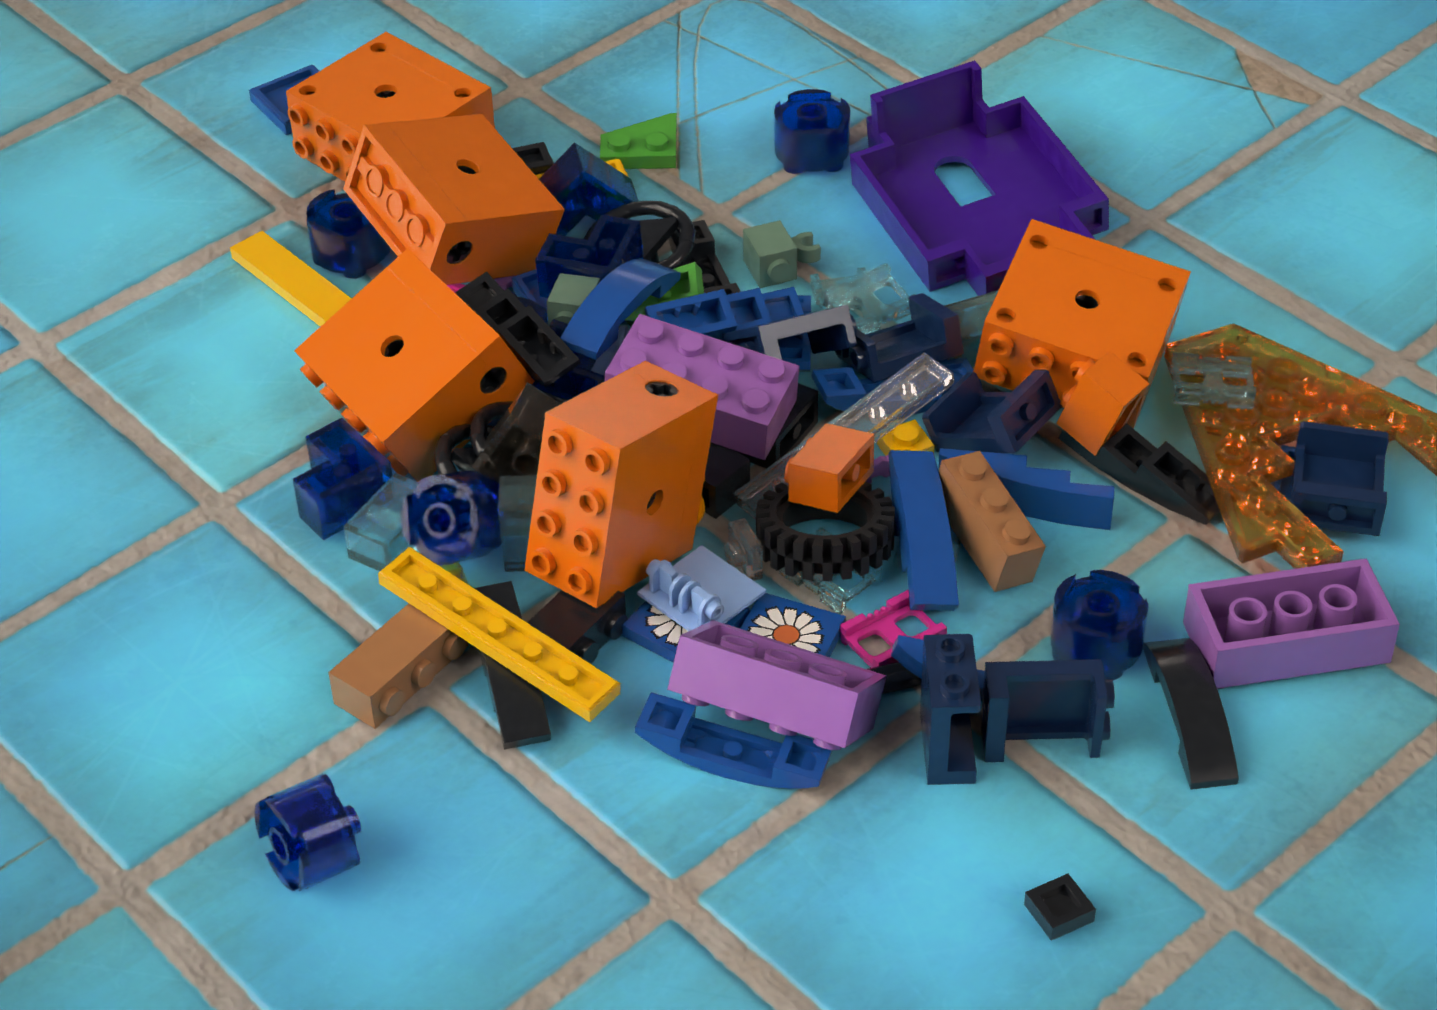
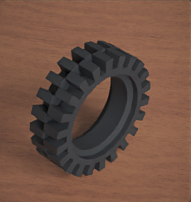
[756,482,895,581]

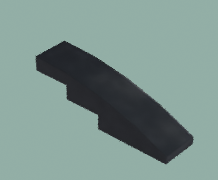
[455,272,581,387]
[1058,424,1233,525]
[474,581,551,750]

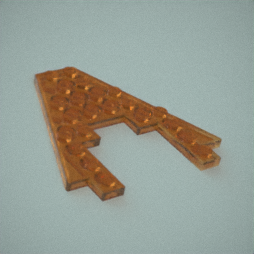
[1164,323,1437,569]

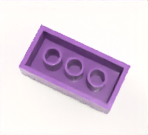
[605,314,799,460]
[1183,558,1400,689]
[667,620,886,750]

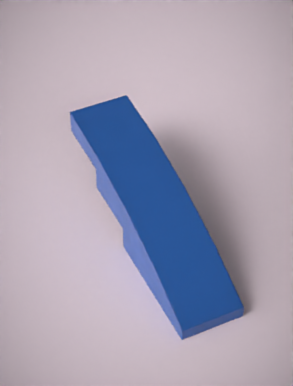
[644,287,804,341]
[938,448,1115,530]
[888,450,959,611]

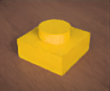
[877,420,935,456]

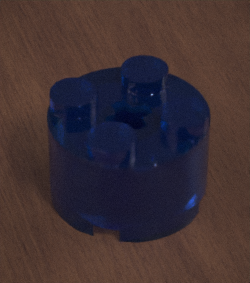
[774,89,850,174]
[306,189,391,279]
[401,471,506,565]
[1050,570,1148,680]
[254,773,361,891]

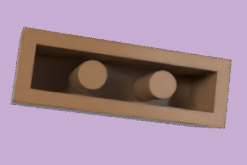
[938,451,1046,592]
[328,603,469,729]

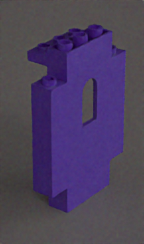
[850,60,1109,307]

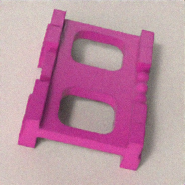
[840,590,947,668]

